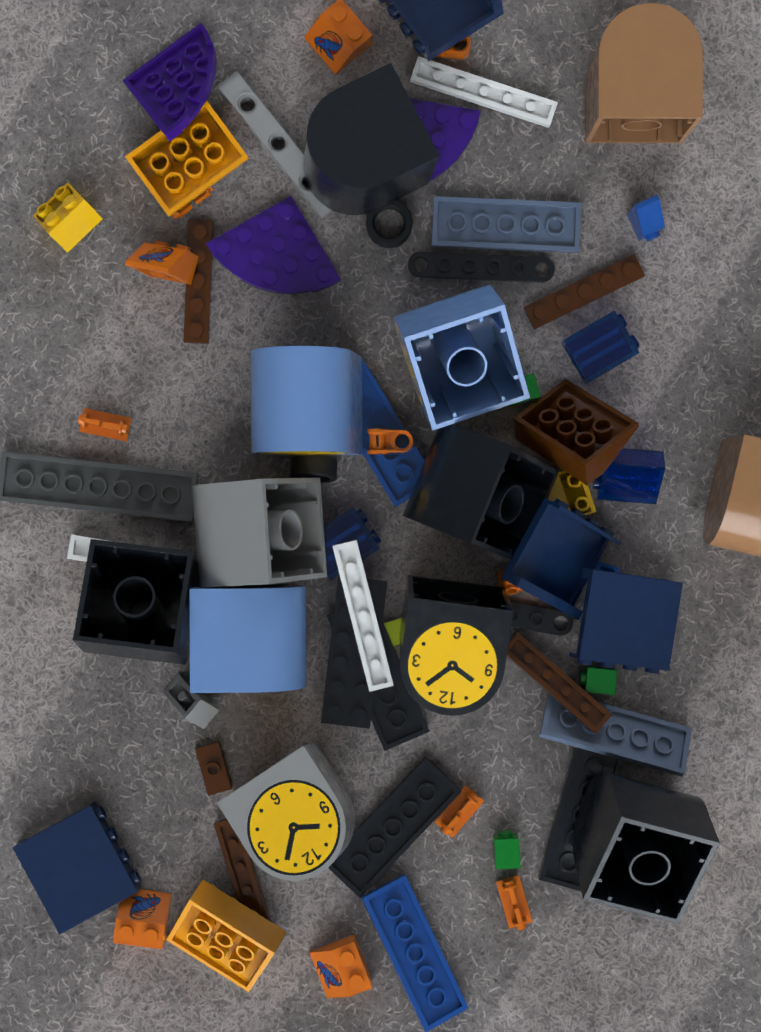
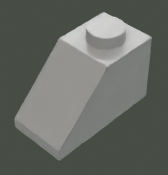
[163,673,219,729]

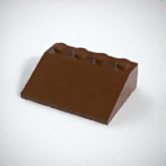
[513,379,639,486]

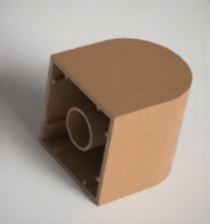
[585,3,703,143]
[703,434,761,557]

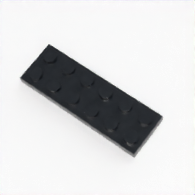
[321,575,387,729]
[327,612,430,751]
[538,747,623,891]
[328,756,462,898]

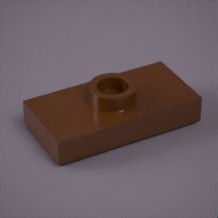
[195,741,232,796]

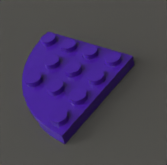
[122,23,217,142]
[410,98,481,182]
[206,196,341,295]

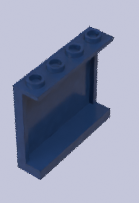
[379,0,504,62]
[501,498,621,620]
[569,568,683,674]
[13,801,142,935]

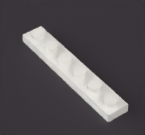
[410,56,558,128]
[332,540,394,692]

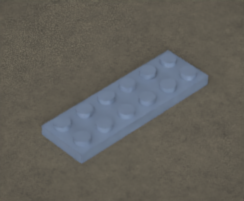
[432,196,581,253]
[539,693,692,777]

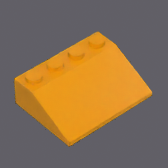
[125,100,249,217]
[166,879,286,992]

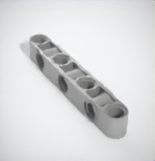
[217,71,333,219]

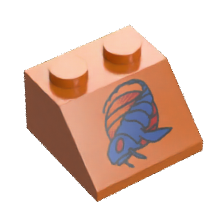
[304,0,373,75]
[125,240,199,285]
[113,889,172,949]
[309,934,373,998]

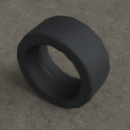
[366,200,413,249]
[290,454,337,483]

